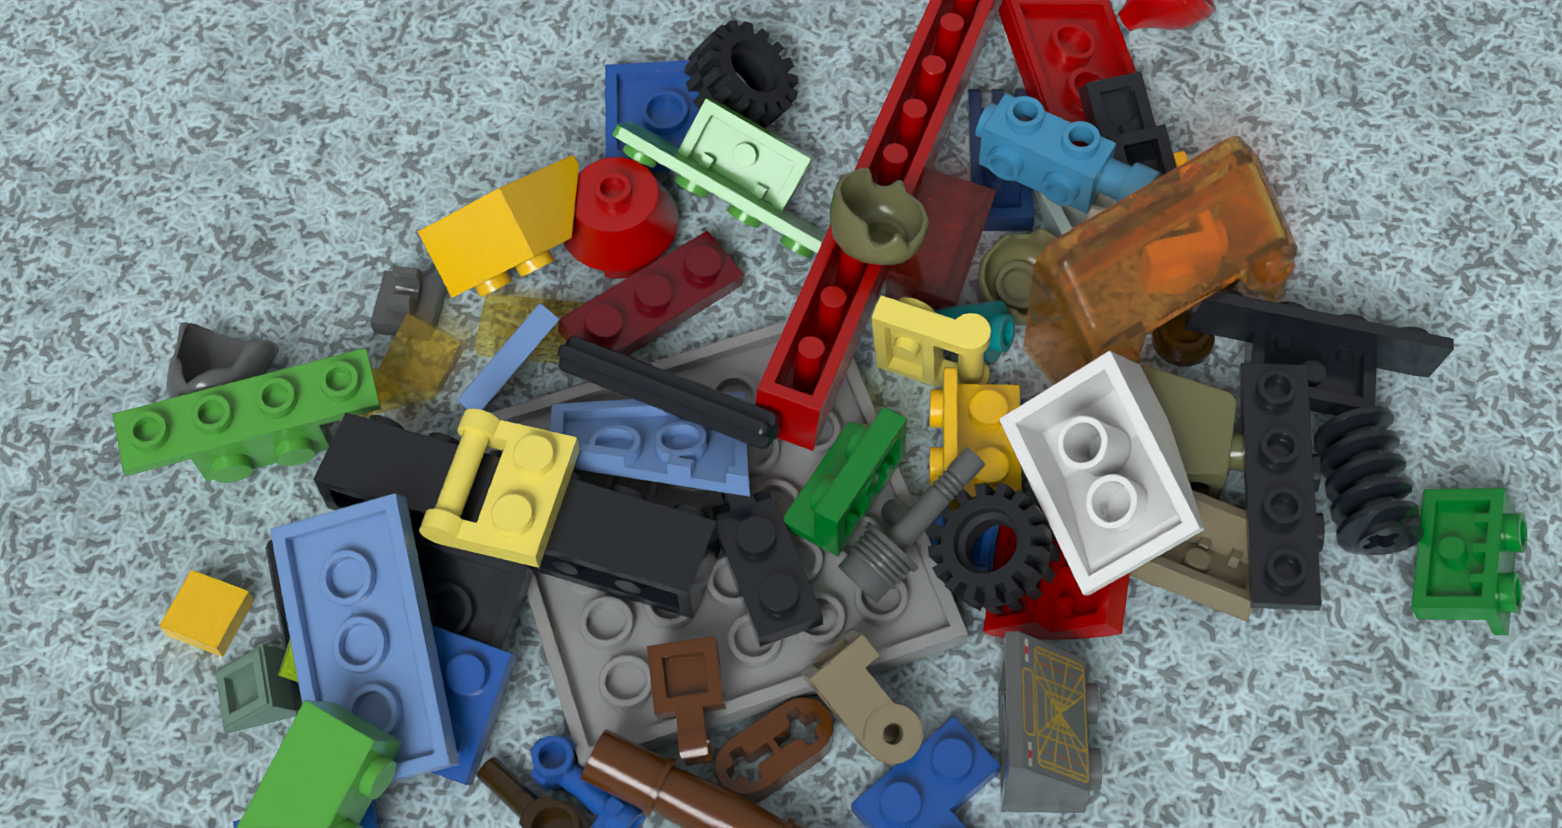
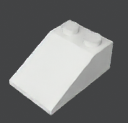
[999,351,1205,596]

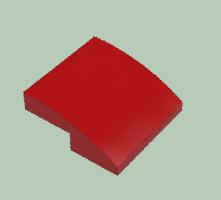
[983,504,1130,640]

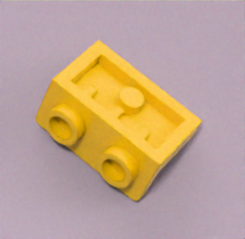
[929,367,1022,511]

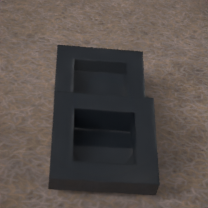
[1078,71,1180,190]

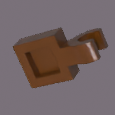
[647,636,726,766]

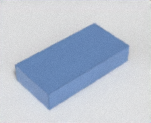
[457,303,559,410]

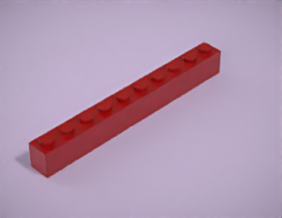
[755,0,1002,451]

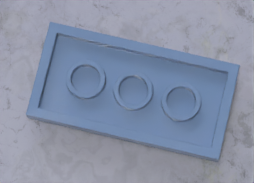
[270,493,460,783]

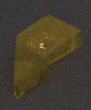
[357,313,467,418]

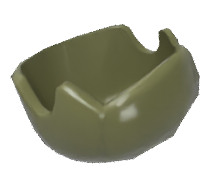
[830,168,930,265]
[977,228,1076,325]

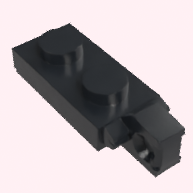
[711,482,823,647]

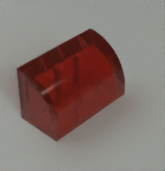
[885,168,997,310]

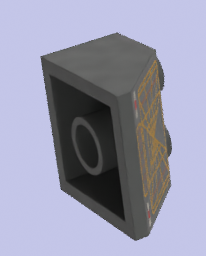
[997,632,1102,813]

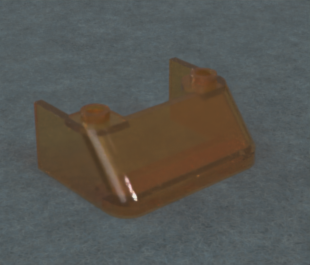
[1023,136,1298,385]

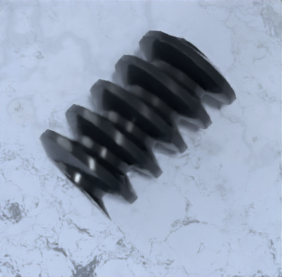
[1313,406,1424,555]

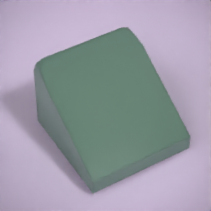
[215,645,296,733]

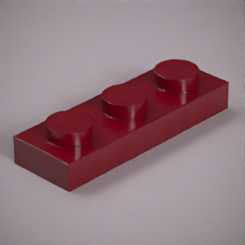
[558,230,745,356]

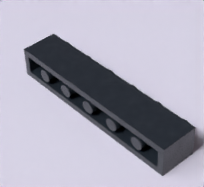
[313,412,721,619]

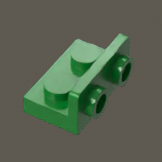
[783,407,907,557]
[1411,488,1527,636]

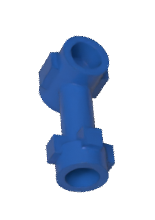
[530,735,646,828]

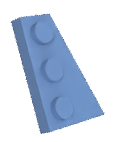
[550,392,750,497]

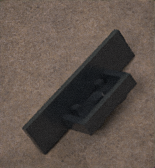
[1184,288,1454,416]
[1239,363,1325,611]

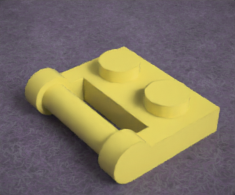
[871,295,991,389]
[419,408,580,568]

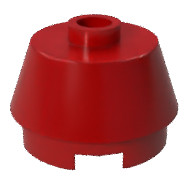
[563,157,679,279]

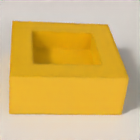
[159,570,254,657]

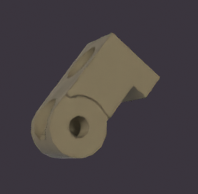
[800,629,923,765]

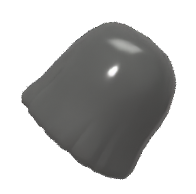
[166,322,279,398]

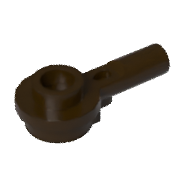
[1152,263,1242,367]
[477,757,591,828]

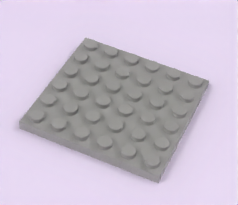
[485,320,968,768]

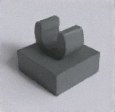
[370,266,447,340]

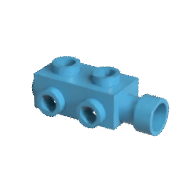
[975,93,1161,218]

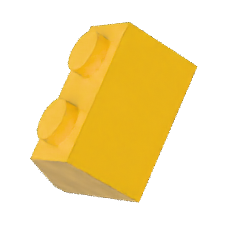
[418,154,579,298]

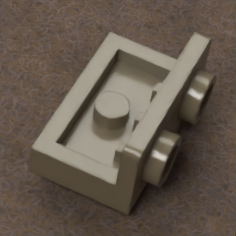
[1130,490,1253,622]

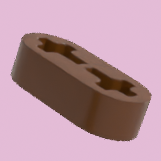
[715,698,833,803]

